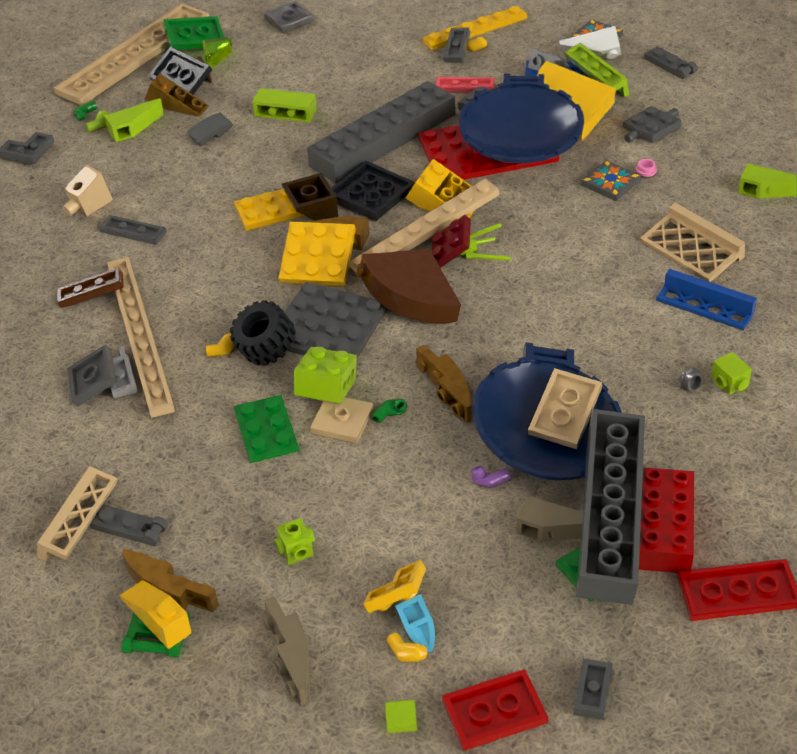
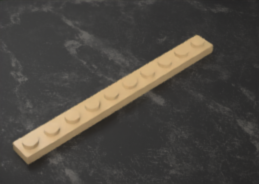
[107,257,175,418]

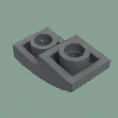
[187,112,233,146]

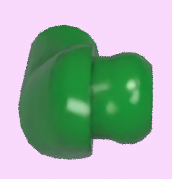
[73,101,98,121]
[371,398,407,424]

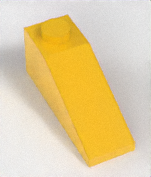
[120,580,192,649]

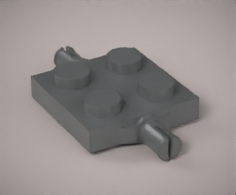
[623,106,681,143]

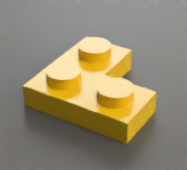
[363,559,426,613]

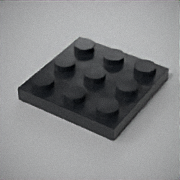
[332,161,415,221]

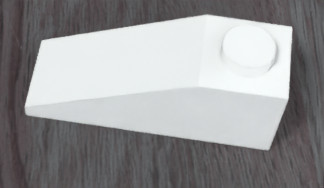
[559,26,622,59]

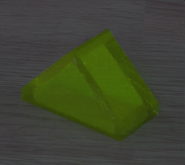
[202,37,233,69]

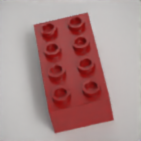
[639,467,694,573]

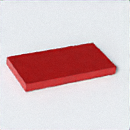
[677,559,797,621]

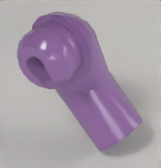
[471,466,511,488]

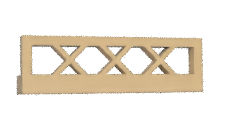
[37,466,117,561]

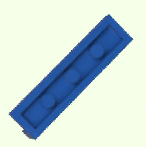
[656,269,757,331]

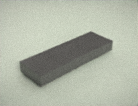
[99,215,166,245]

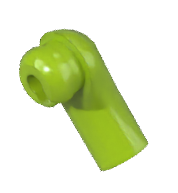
[85,110,109,132]

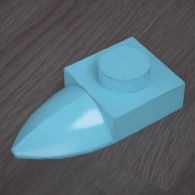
[395,594,435,652]

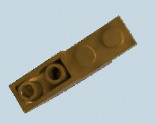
[415,344,471,423]
[122,549,219,612]

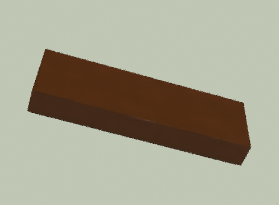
[57,267,124,308]

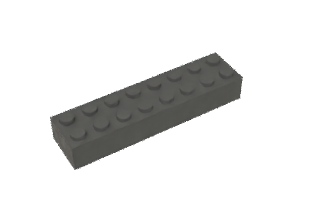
[307,81,455,184]
[576,409,645,605]

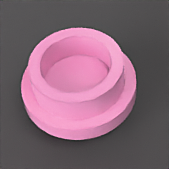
[635,159,657,177]

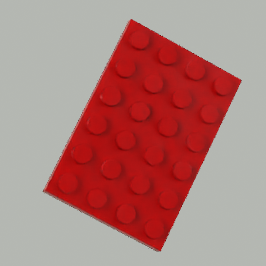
[418,125,559,180]

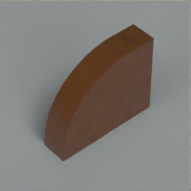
[357,249,461,324]

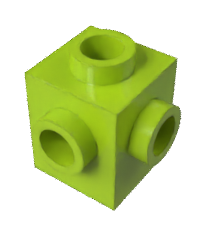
[274,518,315,565]

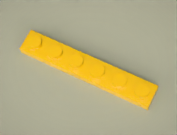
[423,6,527,50]

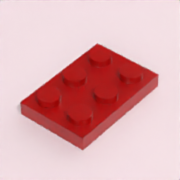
[442,669,548,751]

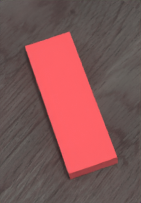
[436,77,495,93]

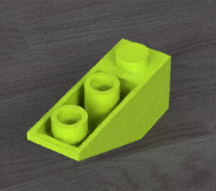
[105,98,164,142]
[738,163,797,198]

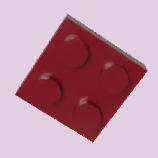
[432,214,471,268]

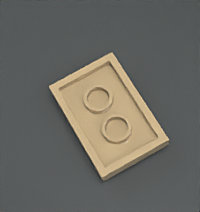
[528,368,602,449]

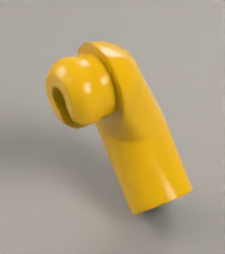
[466,37,487,52]
[206,333,235,357]
[387,633,428,662]

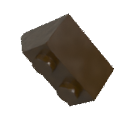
[282,173,338,221]

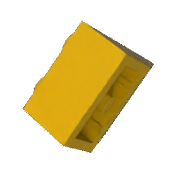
[406,159,475,218]

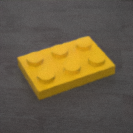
[234,189,304,231]

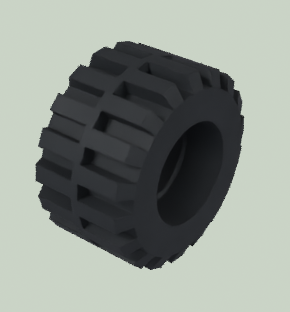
[230,300,296,366]

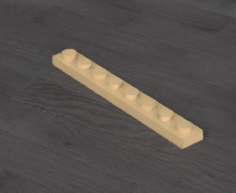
[349,179,499,280]

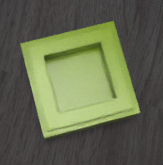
[385,700,417,733]

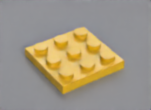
[278,222,356,286]

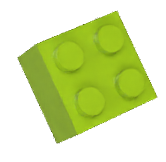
[294,347,357,404]

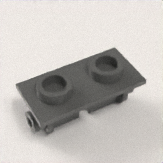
[528,48,570,71]

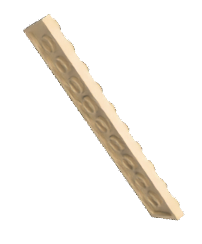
[54,3,209,105]

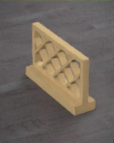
[640,203,745,282]

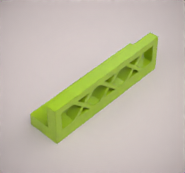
[565,43,630,97]

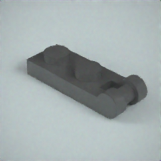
[644,46,697,79]
[90,505,168,546]

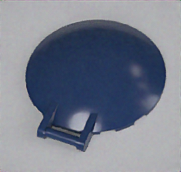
[459,73,584,163]
[473,342,622,480]

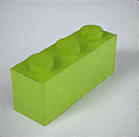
[252,88,317,123]

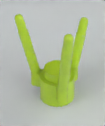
[460,223,512,260]

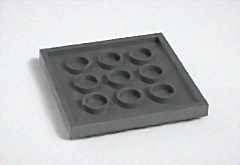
[285,282,388,358]

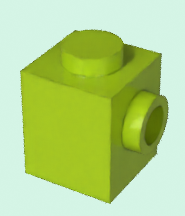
[711,352,752,394]

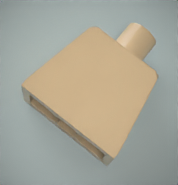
[62,165,113,216]

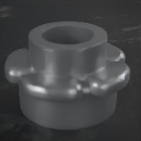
[680,368,703,392]

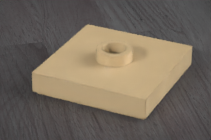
[310,397,374,443]

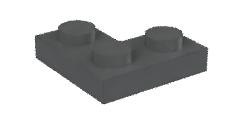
[0,132,55,164]

